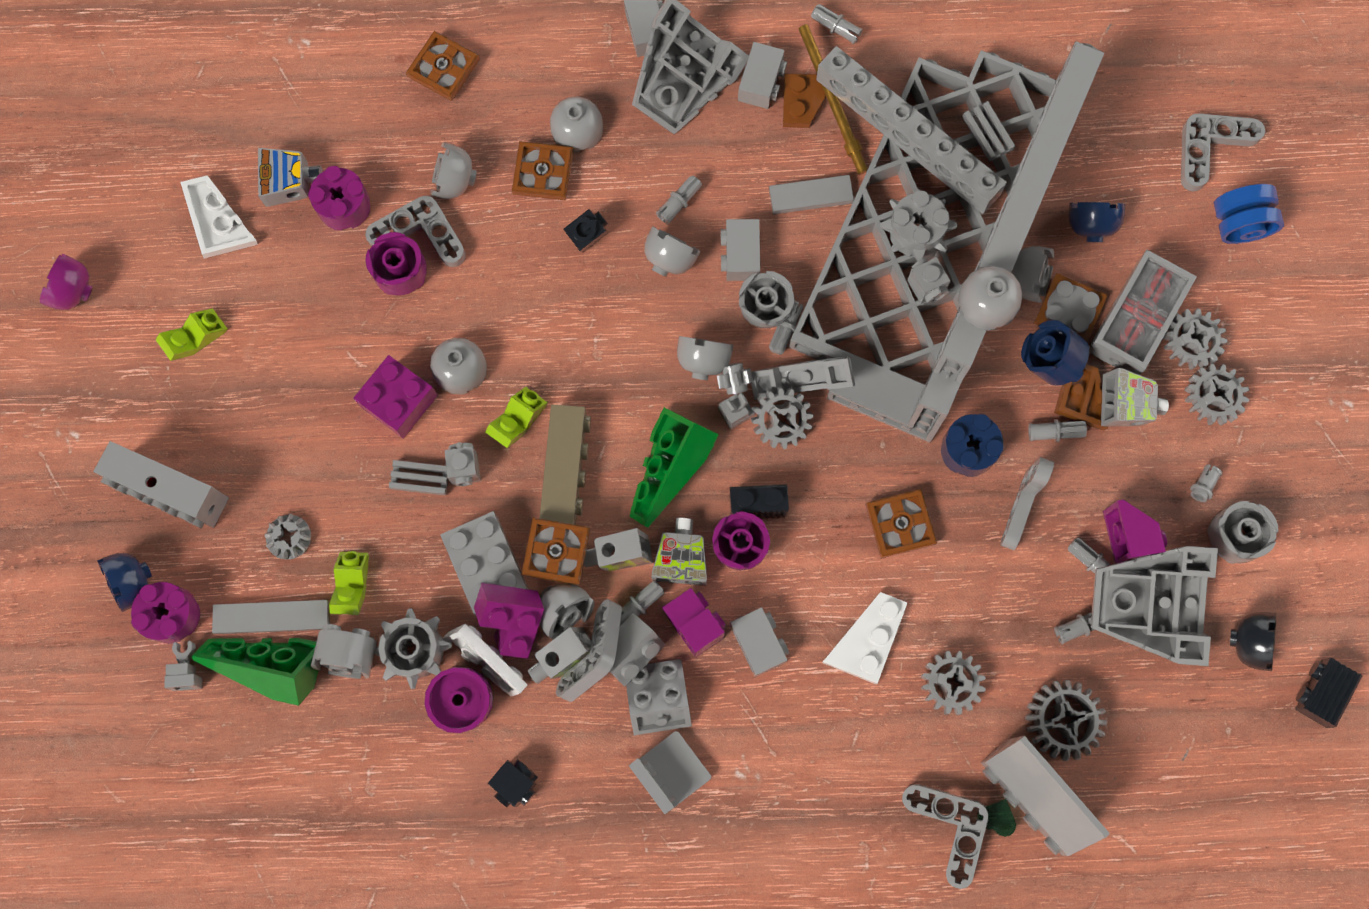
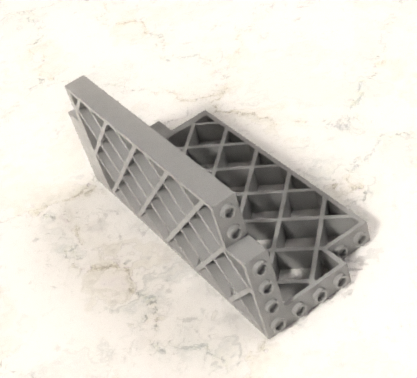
[789,41,1104,443]

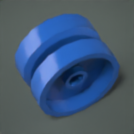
[1213,184,1284,244]

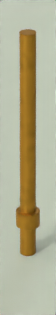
[798,24,868,175]

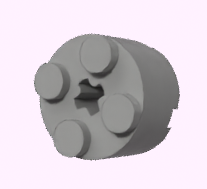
[1207,501,1278,564]
[311,624,377,679]

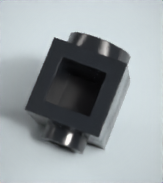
[563,209,609,252]
[488,759,538,808]

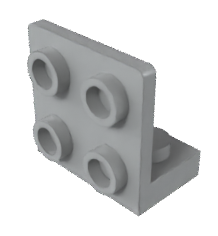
[626,659,692,735]
[628,731,711,814]

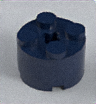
[1021,320,1089,386]
[941,414,1003,477]

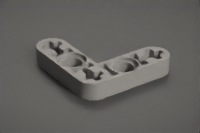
[1181,114,1265,192]
[365,196,466,267]
[1000,457,1054,550]
[556,599,622,702]
[902,784,988,889]

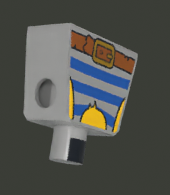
[258,148,323,207]

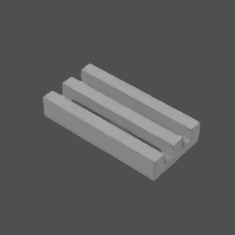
[963,101,1015,162]
[389,460,449,496]

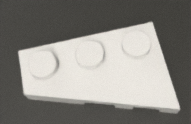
[180,175,258,259]
[822,592,907,684]
[442,624,527,696]

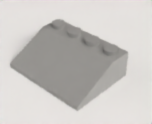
[981,736,1110,856]

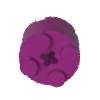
[308,166,371,230]
[366,232,427,296]
[131,582,200,644]

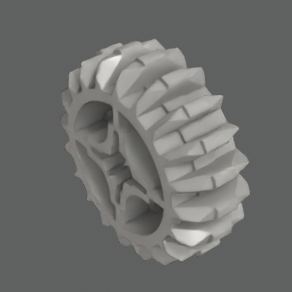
[1025,680,1107,761]

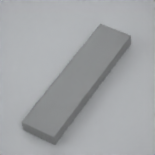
[212,600,330,634]

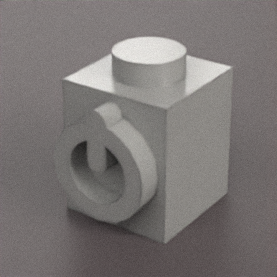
[907,257,950,305]
[445,442,481,486]

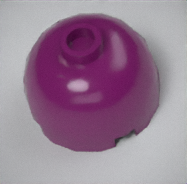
[40,254,93,310]
[712,512,770,571]

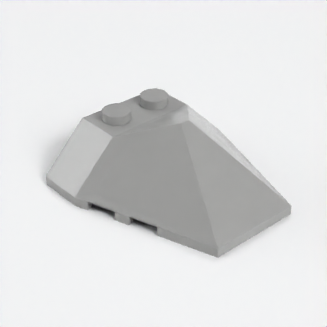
[632,0,749,134]
[1091,546,1218,666]

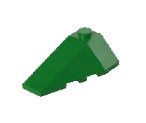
[629,407,719,527]
[192,638,319,706]

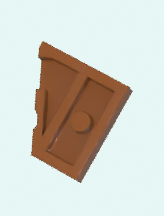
[783,73,826,128]
[1054,364,1109,431]

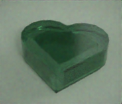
[976,799,1016,837]

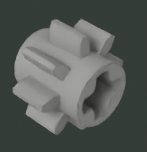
[717,363,753,395]

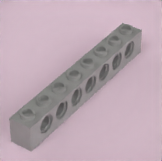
[816,46,1007,214]

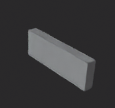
[769,175,854,215]

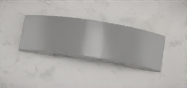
[751,357,855,400]

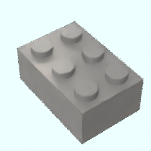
[440,511,529,615]

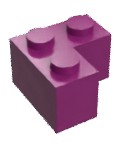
[474,583,544,658]
[662,588,726,658]

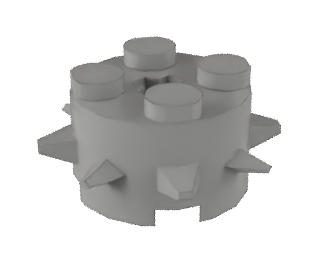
[880,189,957,262]
[374,608,451,689]

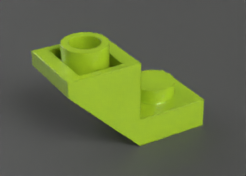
[156,308,227,361]
[485,387,548,448]
[329,551,369,615]

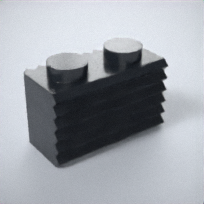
[729,484,789,519]
[1295,658,1363,728]

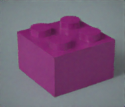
[353,355,438,439]

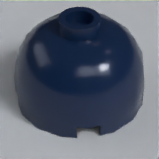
[1069,202,1125,242]
[97,553,152,612]

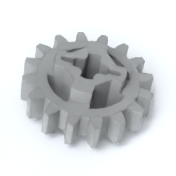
[1163,308,1227,370]
[1184,364,1249,426]
[751,387,813,449]
[921,651,986,715]

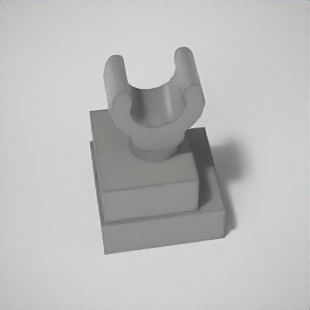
[718,393,755,430]
[164,641,202,691]

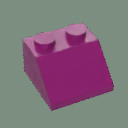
[1103,499,1167,564]

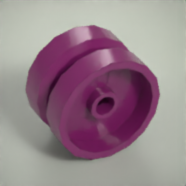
[424,667,494,733]

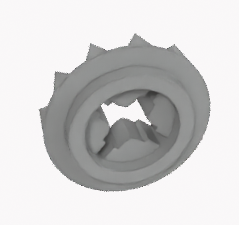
[264,514,311,560]

